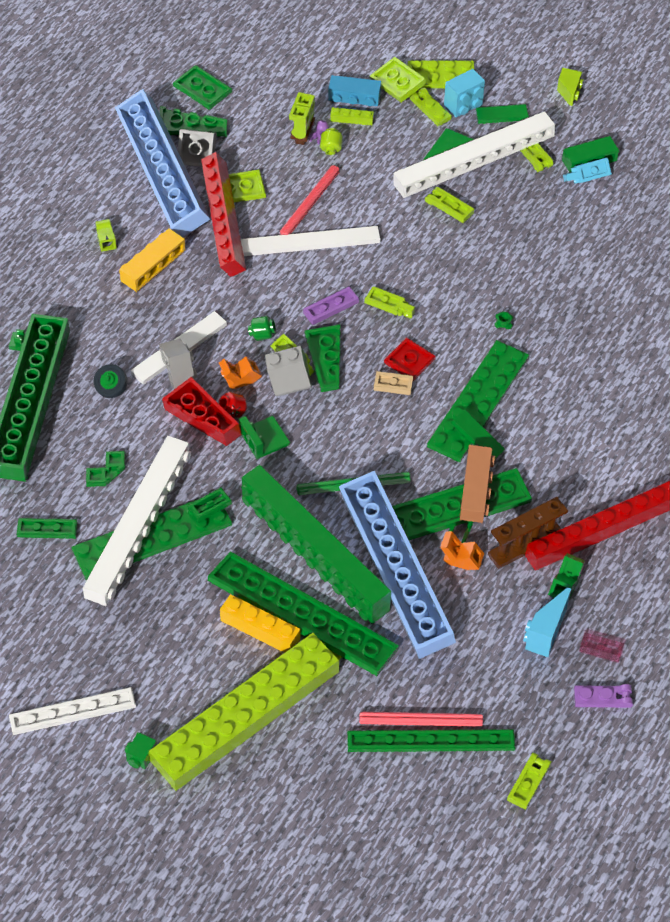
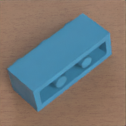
[328,75,381,106]

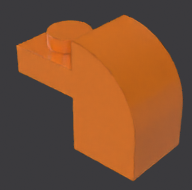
[219,357,262,389]
[440,531,484,570]

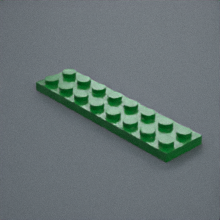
[427,340,529,463]
[392,468,532,540]
[71,496,232,581]

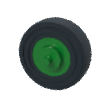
[93,364,128,398]

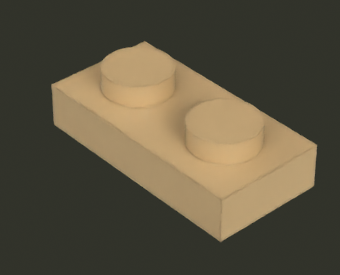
[374,371,413,395]

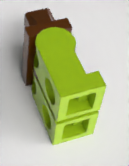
[289,92,315,145]

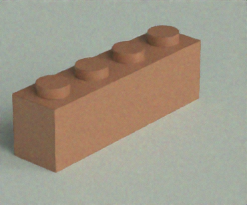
[460,445,495,523]

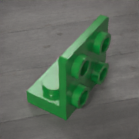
[239,416,290,459]

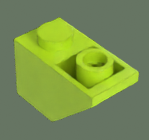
[557,67,584,106]

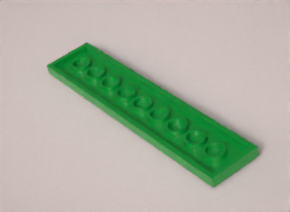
[207,551,399,676]

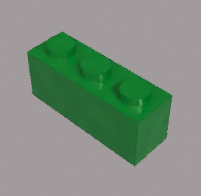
[562,136,619,173]

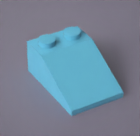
[523,588,571,657]

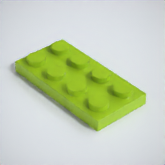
[407,61,474,88]

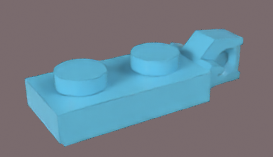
[563,157,612,184]

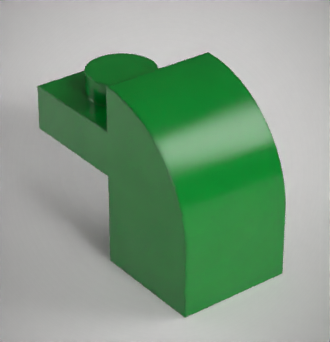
[548,553,585,599]

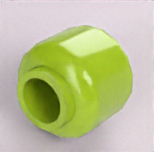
[320,128,343,155]

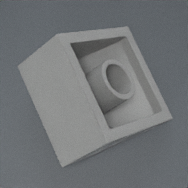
[178,129,217,167]
[265,346,312,396]

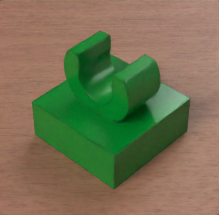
[9,329,26,351]

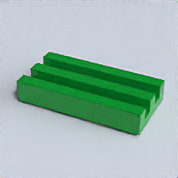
[188,487,232,522]

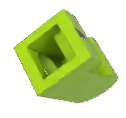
[95,219,117,252]

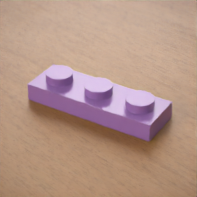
[303,287,359,325]

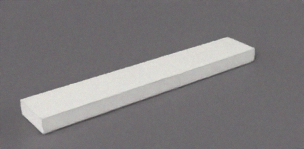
[131,311,227,385]
[9,687,136,735]

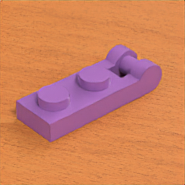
[574,684,633,708]

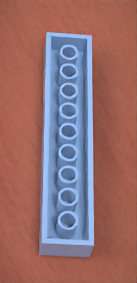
[115,89,210,237]
[339,471,456,659]

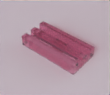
[579,632,624,663]

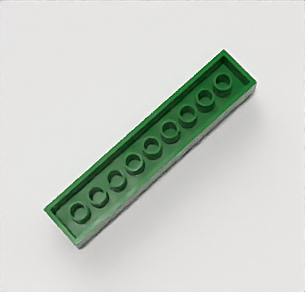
[0,314,70,482]
[241,464,391,624]

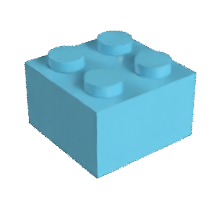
[444,69,485,117]

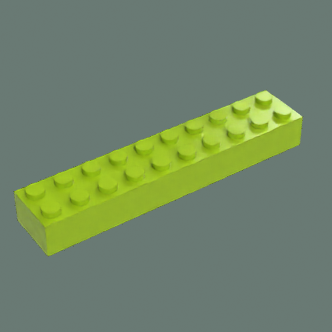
[149,633,339,791]

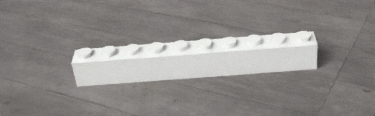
[393,111,555,198]
[83,436,191,606]

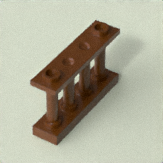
[488,497,568,569]

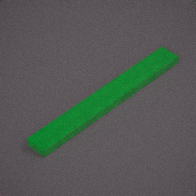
[347,729,515,752]

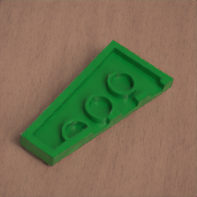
[159,106,227,137]
[304,324,340,392]

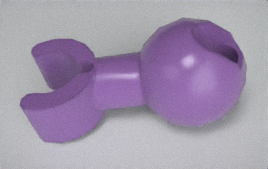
[309,120,329,144]

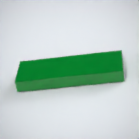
[475,104,529,124]
[451,409,505,459]
[16,518,78,539]

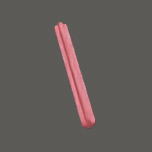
[280,165,339,235]
[359,712,483,726]

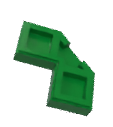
[86,451,125,487]

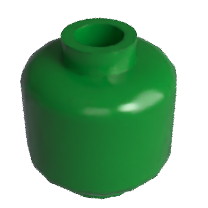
[248,316,276,341]

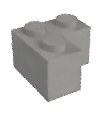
[159,338,197,389]

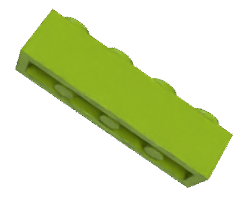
[330,107,374,126]

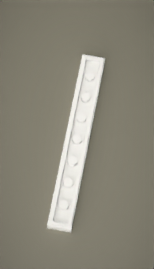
[241,226,380,256]

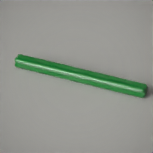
[296,472,411,495]

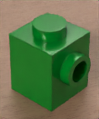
[125,732,157,769]

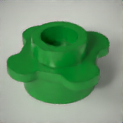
[494,312,513,330]

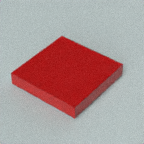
[384,338,436,381]

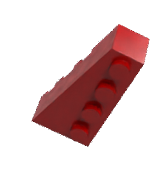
[162,377,241,446]

